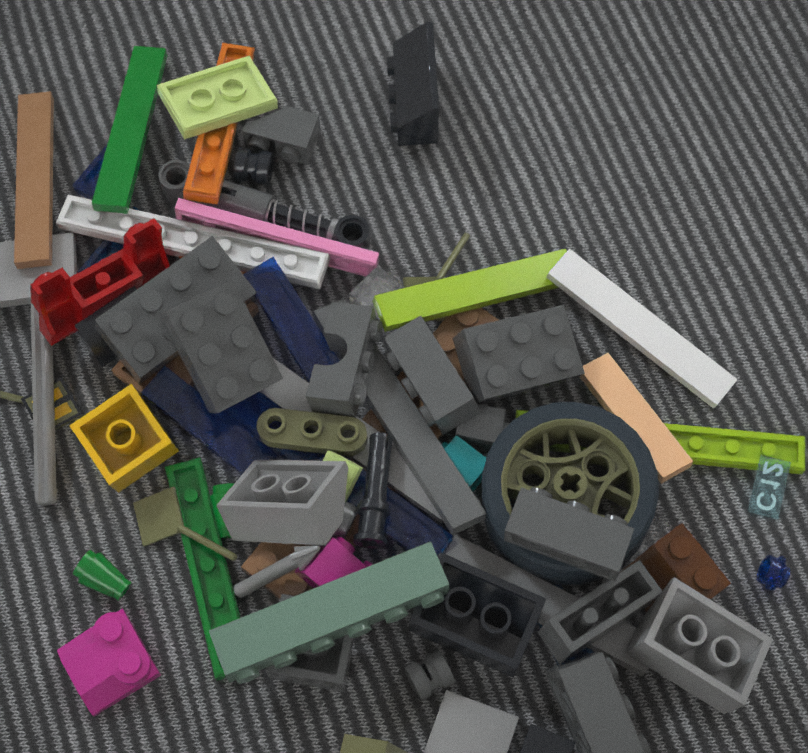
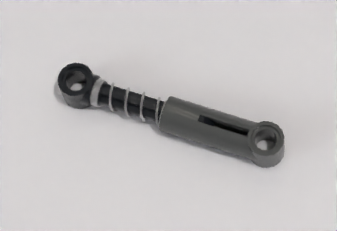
[158,160,370,250]

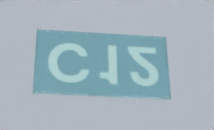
[748,455,791,519]

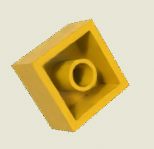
[70,384,179,493]

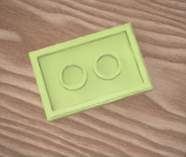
[157,56,278,140]

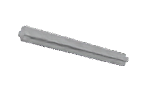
[31,303,57,506]

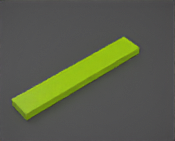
[372,249,567,332]

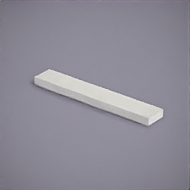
[546,249,737,409]

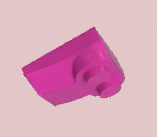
[57,608,161,716]

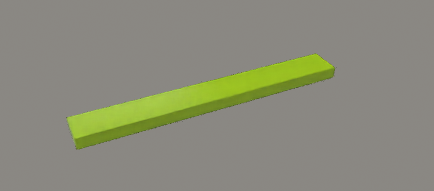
[515,409,805,474]

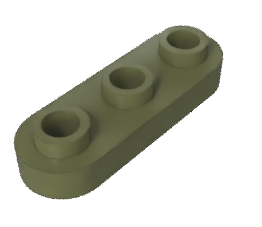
[257,408,368,457]

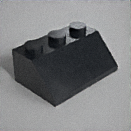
[387,21,439,146]
[409,552,547,678]

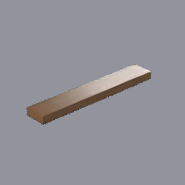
[14,91,54,269]

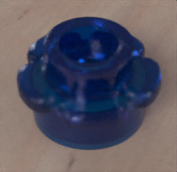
[757,555,791,591]

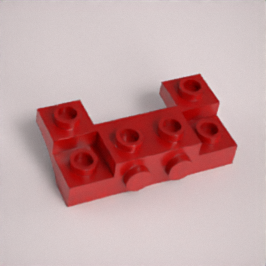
[30,218,170,346]

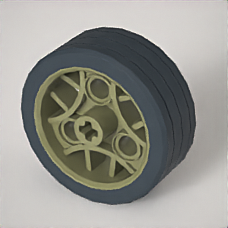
[482,402,659,585]

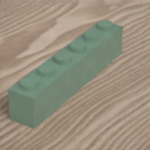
[209,542,449,684]

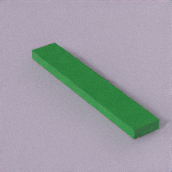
[91,46,168,214]
[165,457,241,681]

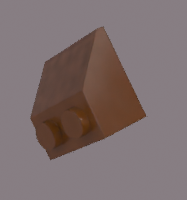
[619,523,731,614]

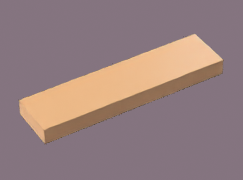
[580,353,693,484]

